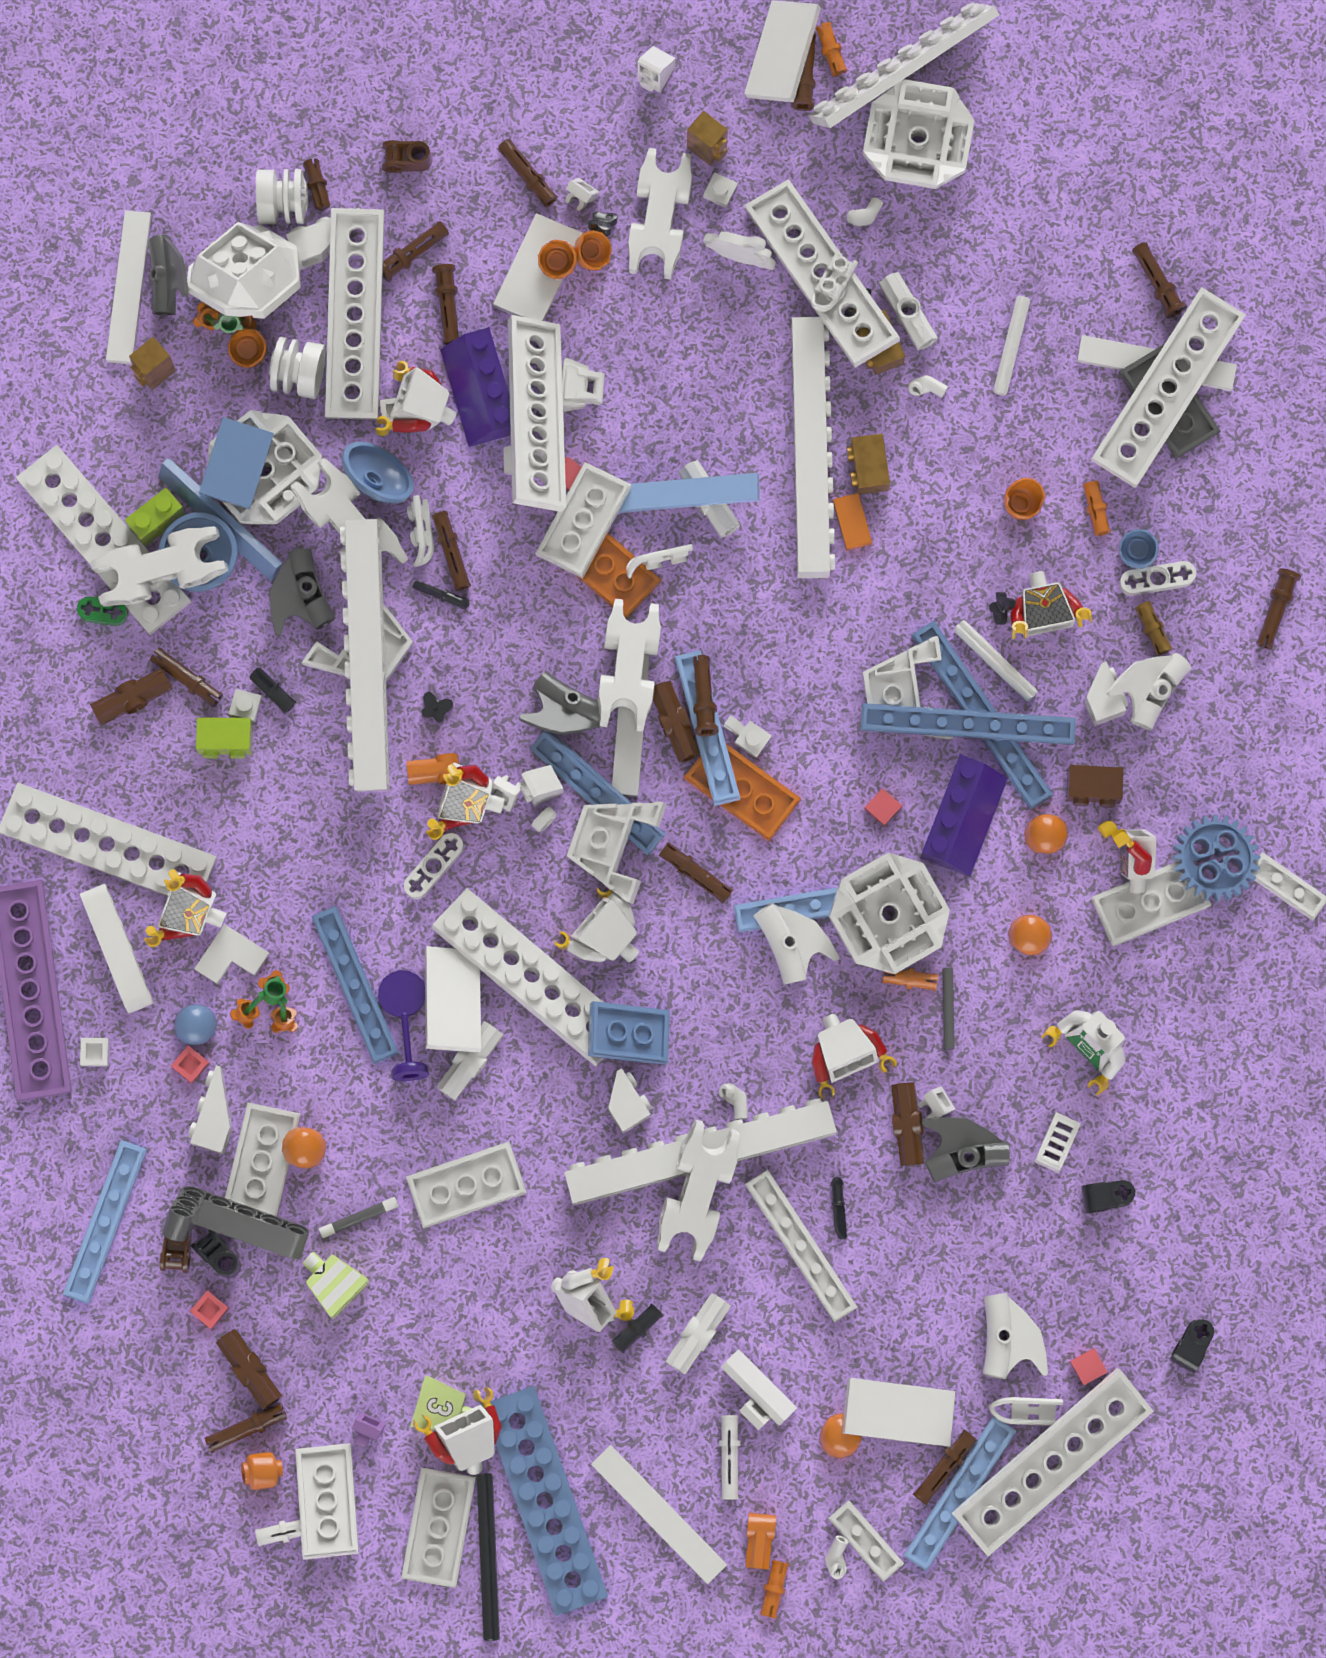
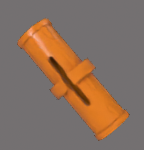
[815,22,848,77]
[1083,481,1111,536]
[882,968,938,991]
[759,1560,790,1619]

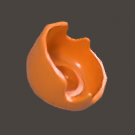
[574,231,612,271]
[538,240,577,280]
[228,328,268,368]
[1003,477,1046,520]
[1024,814,1068,854]
[1008,914,1052,955]
[281,1127,326,1169]
[819,1413,862,1459]

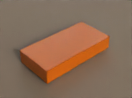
[833,493,872,551]

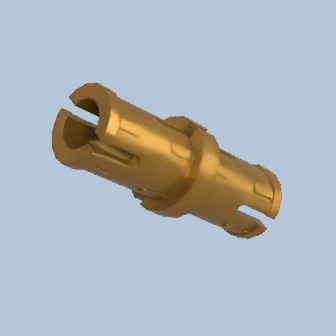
[1135,601,1173,656]

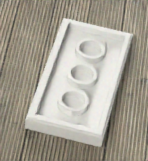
[744,0,821,102]
[493,213,583,321]
[535,462,632,579]
[1090,862,1211,947]
[425,946,481,1052]
[225,1102,301,1216]
[406,1141,527,1229]
[842,1378,956,1447]
[295,1443,359,1560]
[401,1468,476,1588]

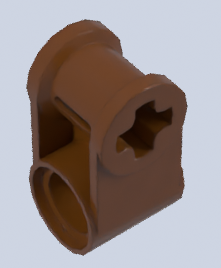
[382,140,433,173]
[160,1231,192,1274]

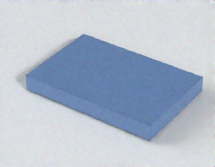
[199,417,274,510]
[588,1001,670,1065]

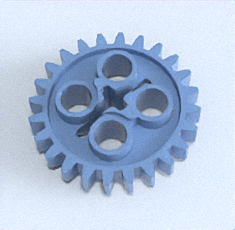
[1172,814,1261,902]

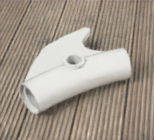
[1107,653,1191,730]
[754,903,839,985]
[982,1293,1048,1380]

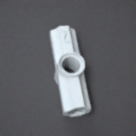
[879,272,938,350]
[679,460,740,538]
[437,1021,503,1101]
[666,1293,731,1375]

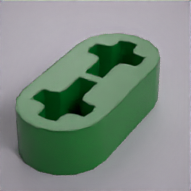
[77,596,128,626]

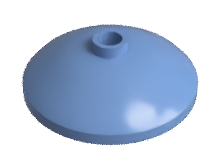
[341,442,414,503]
[159,513,238,592]

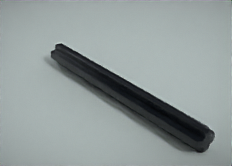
[477,1473,500,1641]

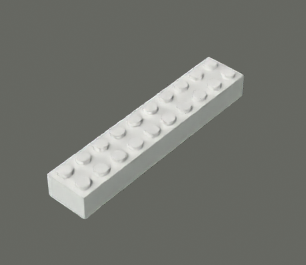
[340,519,390,792]

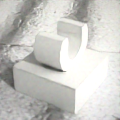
[565,178,600,211]
[491,775,521,812]
[918,1086,955,1119]

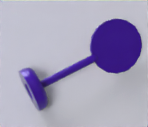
[378,970,429,1082]

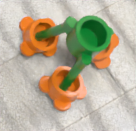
[193,302,257,333]
[230,970,298,1033]

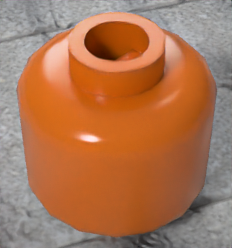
[241,1452,283,1490]

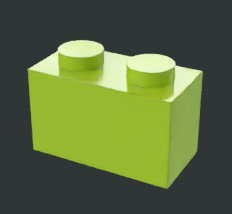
[125,488,186,547]
[196,718,253,759]

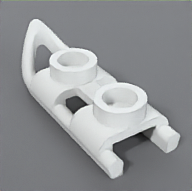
[811,252,858,312]
[407,495,434,567]
[626,544,693,578]
[989,1397,1063,1426]

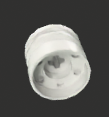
[256,169,308,224]
[269,337,326,399]

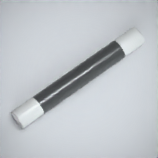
[319,1197,399,1238]

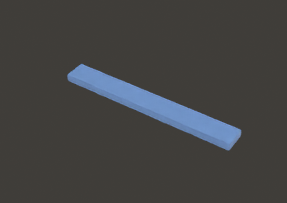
[911,621,1053,811]
[860,703,1076,745]

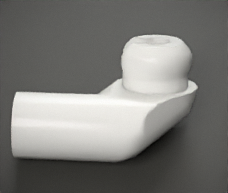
[847,197,883,227]
[908,375,948,398]
[719,1083,748,1120]
[825,1535,848,1579]

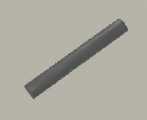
[942,968,955,1050]

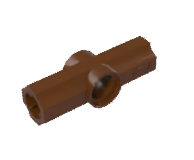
[90,668,173,726]
[653,681,700,763]
[891,1082,925,1166]
[215,1329,283,1410]

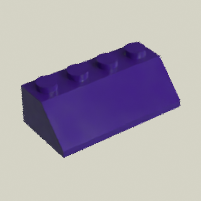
[440,327,511,447]
[920,754,1008,877]

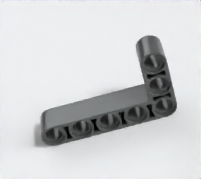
[162,1186,309,1259]

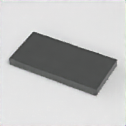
[1119,344,1221,460]

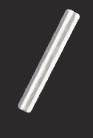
[993,296,1030,396]
[954,620,1037,702]

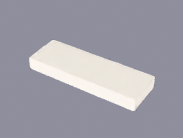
[1251,852,1326,921]
[721,1349,797,1426]
[828,1500,904,1582]

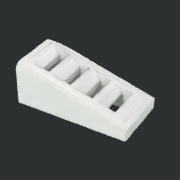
[1034,1112,1081,1173]

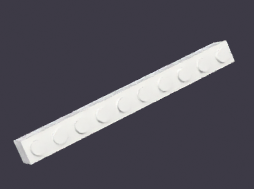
[791,317,835,578]
[564,1098,837,1206]

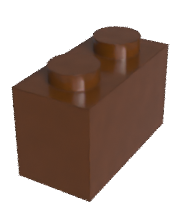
[1066,764,1124,808]

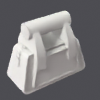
[562,358,605,412]

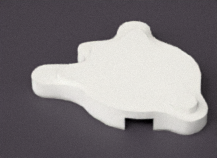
[703,232,776,270]

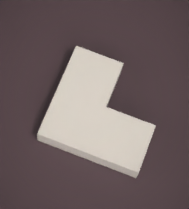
[194,924,270,985]

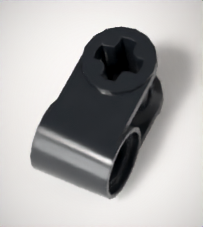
[1081,1180,1136,1214]
[191,1229,241,1279]
[1170,1319,1214,1374]

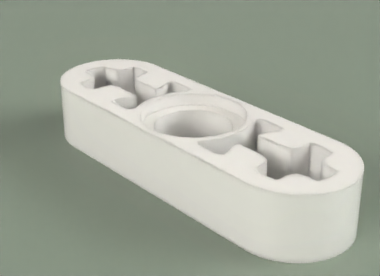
[1119,561,1196,596]
[404,833,464,900]

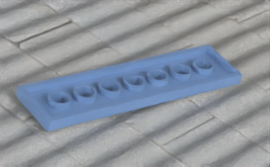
[482,1386,608,1616]

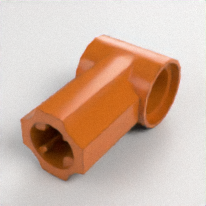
[406,753,459,785]
[745,1512,776,1570]

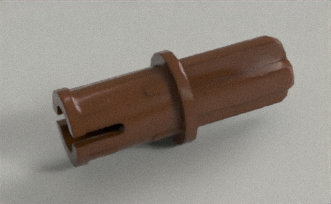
[303,158,330,211]

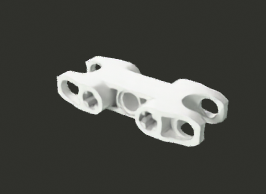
[628,148,692,280]
[290,458,408,564]
[90,527,229,606]
[597,599,661,732]
[656,1119,740,1262]

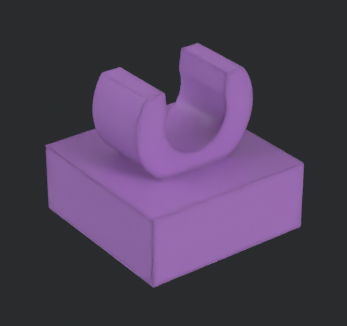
[351,1412,386,1448]

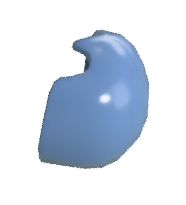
[1119,529,1159,569]
[173,1004,217,1045]

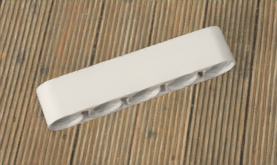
[80,884,154,1014]

